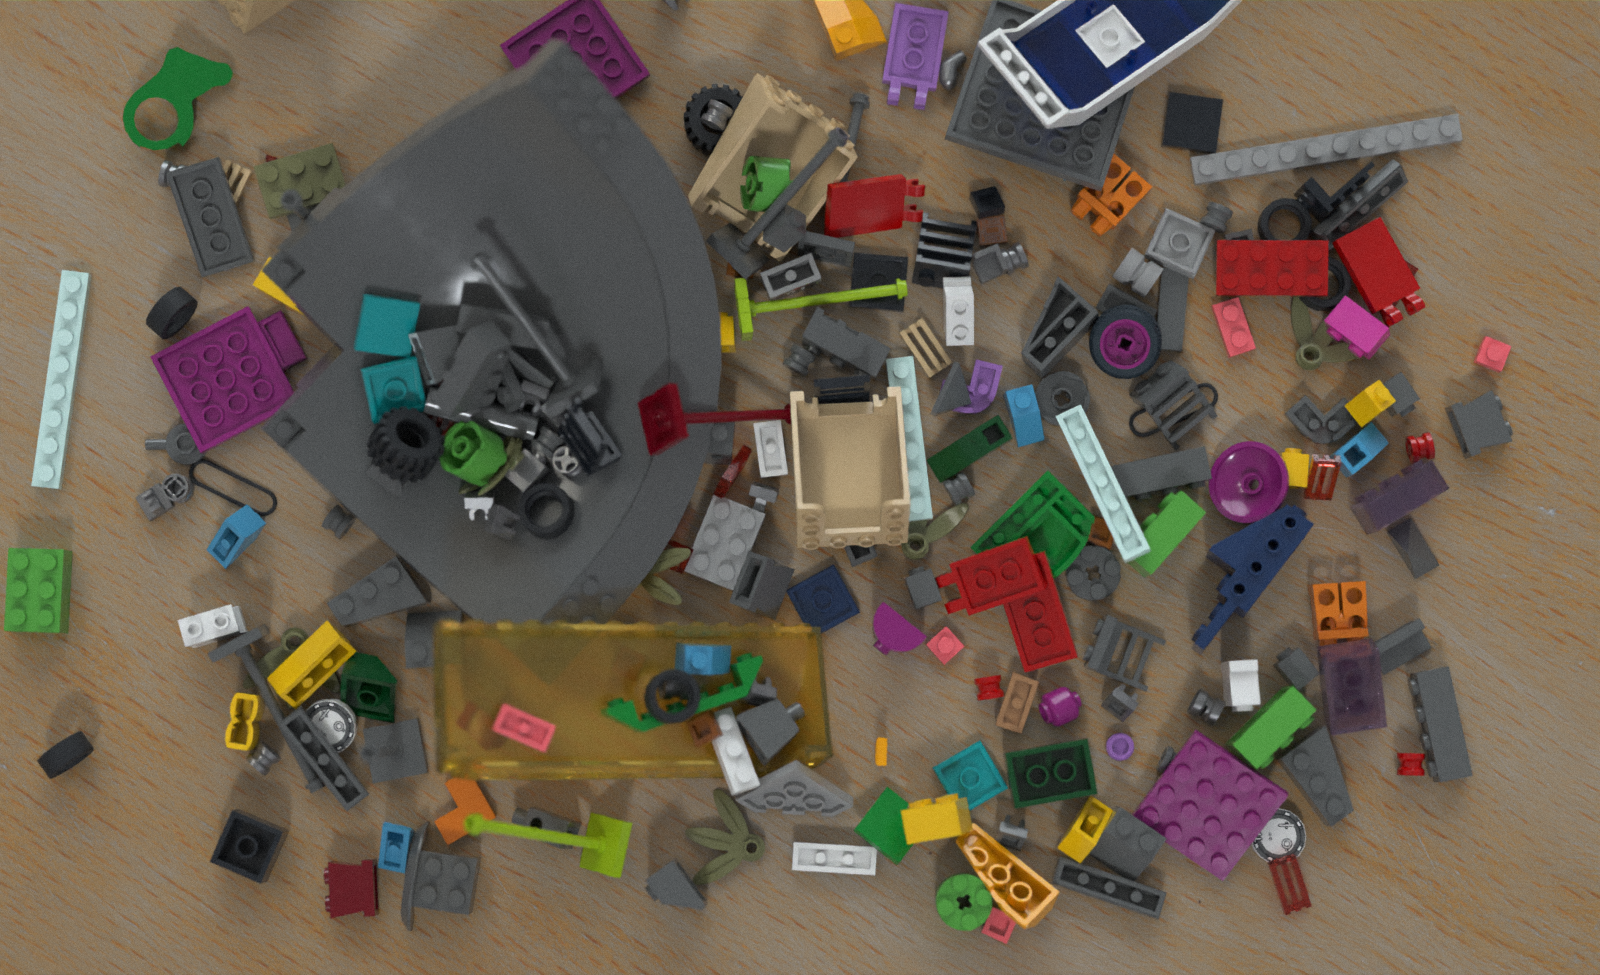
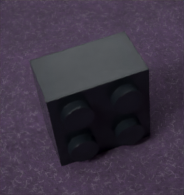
[210,809,290,884]

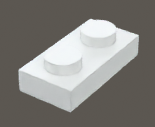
[753,420,788,479]

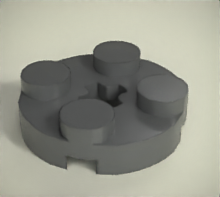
[1035,371,1090,427]
[1065,546,1121,601]

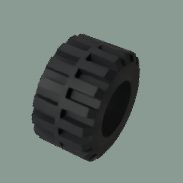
[684,84,743,156]
[367,406,445,483]

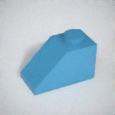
[1003,384,1045,447]
[206,505,266,569]
[675,643,731,675]

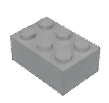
[683,493,766,592]

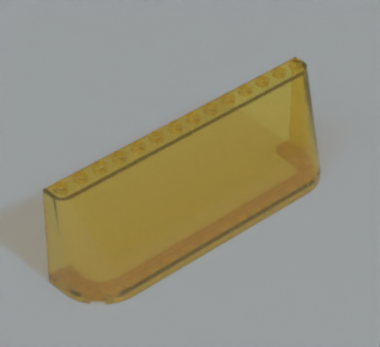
[433,619,833,780]

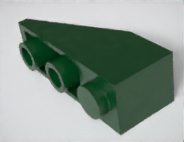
[926,415,1012,484]

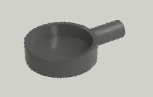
[145,423,207,465]

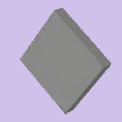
[1144,208,1216,279]

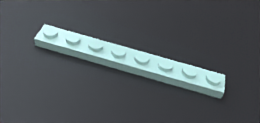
[31,270,92,490]

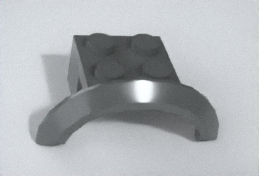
[401,821,481,931]

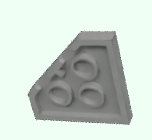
[735,760,853,817]

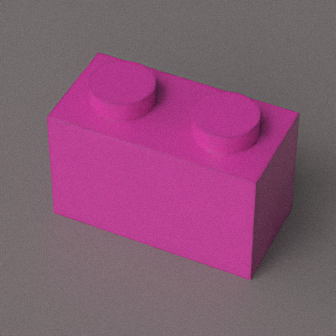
[1324,295,1390,360]

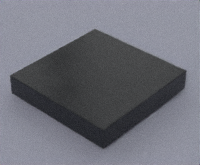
[1161,92,1223,154]
[849,252,908,312]

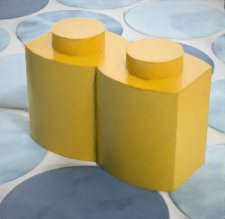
[225,692,265,751]

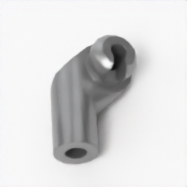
[939,50,967,90]

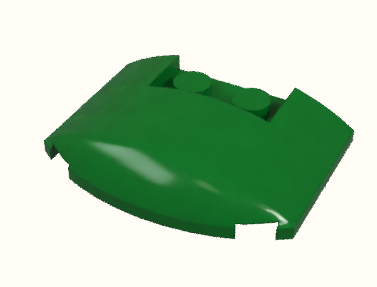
[970,470,1095,579]

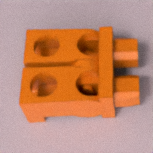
[1070,154,1152,237]
[1308,581,1369,655]

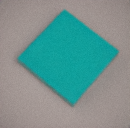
[353,294,420,358]
[360,356,426,424]
[932,740,1008,811]

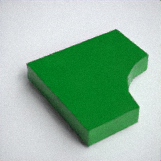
[853,787,914,865]

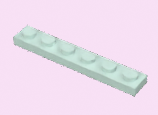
[886,356,933,522]
[1056,404,1151,563]

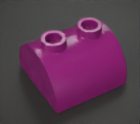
[872,602,927,656]

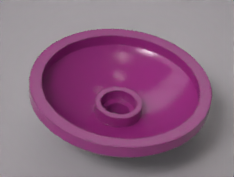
[1209,441,1289,524]

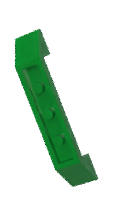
[600,652,763,733]

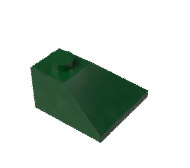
[340,652,397,723]

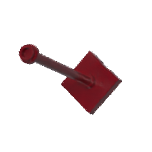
[637,383,791,456]

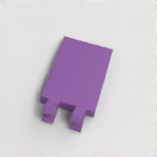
[882,3,949,110]

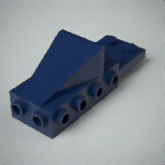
[1191,504,1314,655]

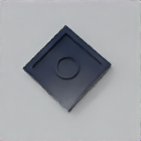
[786,564,860,639]

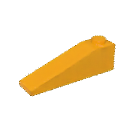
[812,0,887,61]
[956,822,1059,929]

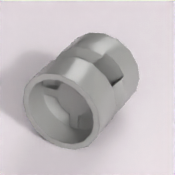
[1112,248,1164,298]

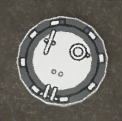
[306,698,357,752]
[1251,809,1306,864]

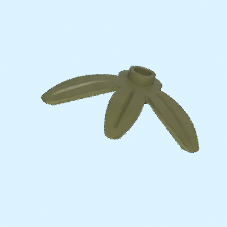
[1291,296,1359,371]
[459,436,524,496]
[902,503,969,560]
[637,548,691,605]
[243,627,341,709]
[685,789,765,885]

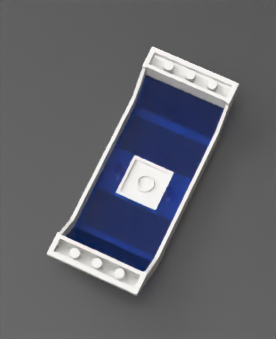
[977,0,1242,129]

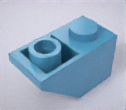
[1329,422,1389,478]

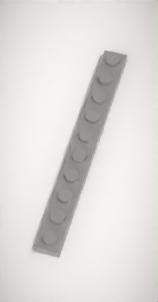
[1189,114,1463,186]

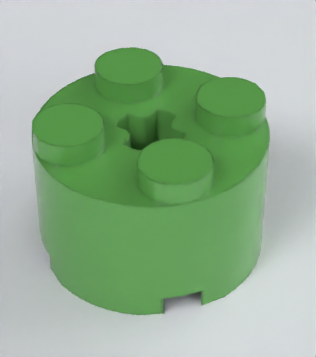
[740,156,793,212]
[439,421,507,486]
[935,873,992,931]

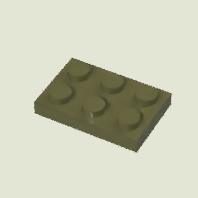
[253,143,346,220]

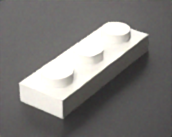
[712,707,760,795]
[792,842,877,875]

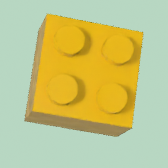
[901,793,973,844]

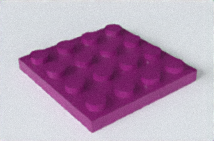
[499,0,650,99]
[150,306,294,454]
[1132,729,1288,881]

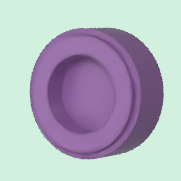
[1105,733,1134,761]

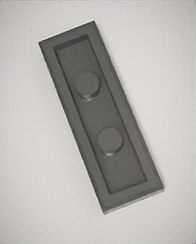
[1156,268,1189,352]

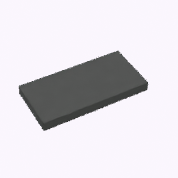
[166,156,255,277]

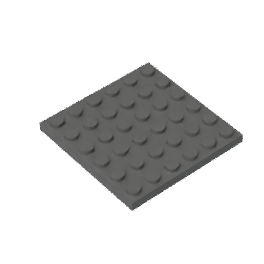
[945,0,1135,192]

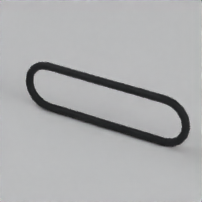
[1129,383,1218,437]
[189,459,277,516]

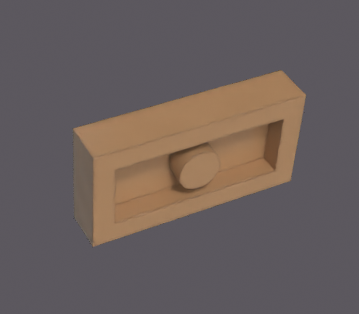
[995,673,1039,734]

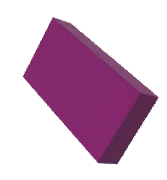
[258,310,308,371]

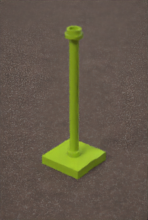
[734,278,908,341]
[464,812,632,878]

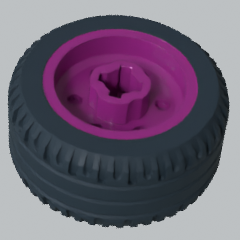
[1089,305,1162,379]

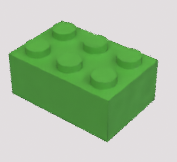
[1120,490,1206,578]
[4,548,73,634]
[1225,686,1316,769]

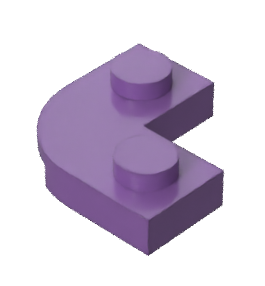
[939,360,1003,414]

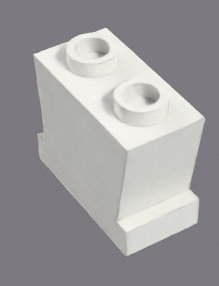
[943,276,974,346]
[178,604,248,648]
[1221,660,1261,711]

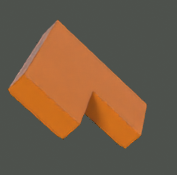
[434,769,497,845]

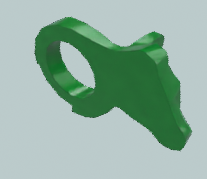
[122,47,233,150]

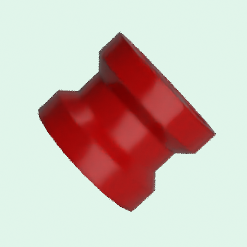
[1405,432,1435,463]
[974,675,1004,701]
[1397,753,1425,776]

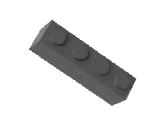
[1111,446,1212,501]
[1408,666,1473,783]

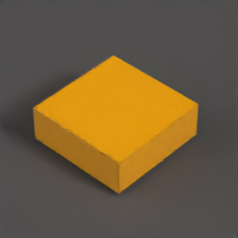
[875,737,887,766]

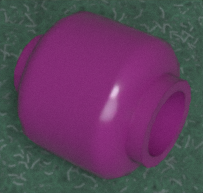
[1038,687,1082,727]

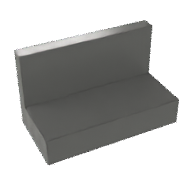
[1366,618,1432,675]

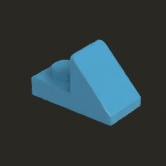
[378,822,415,874]

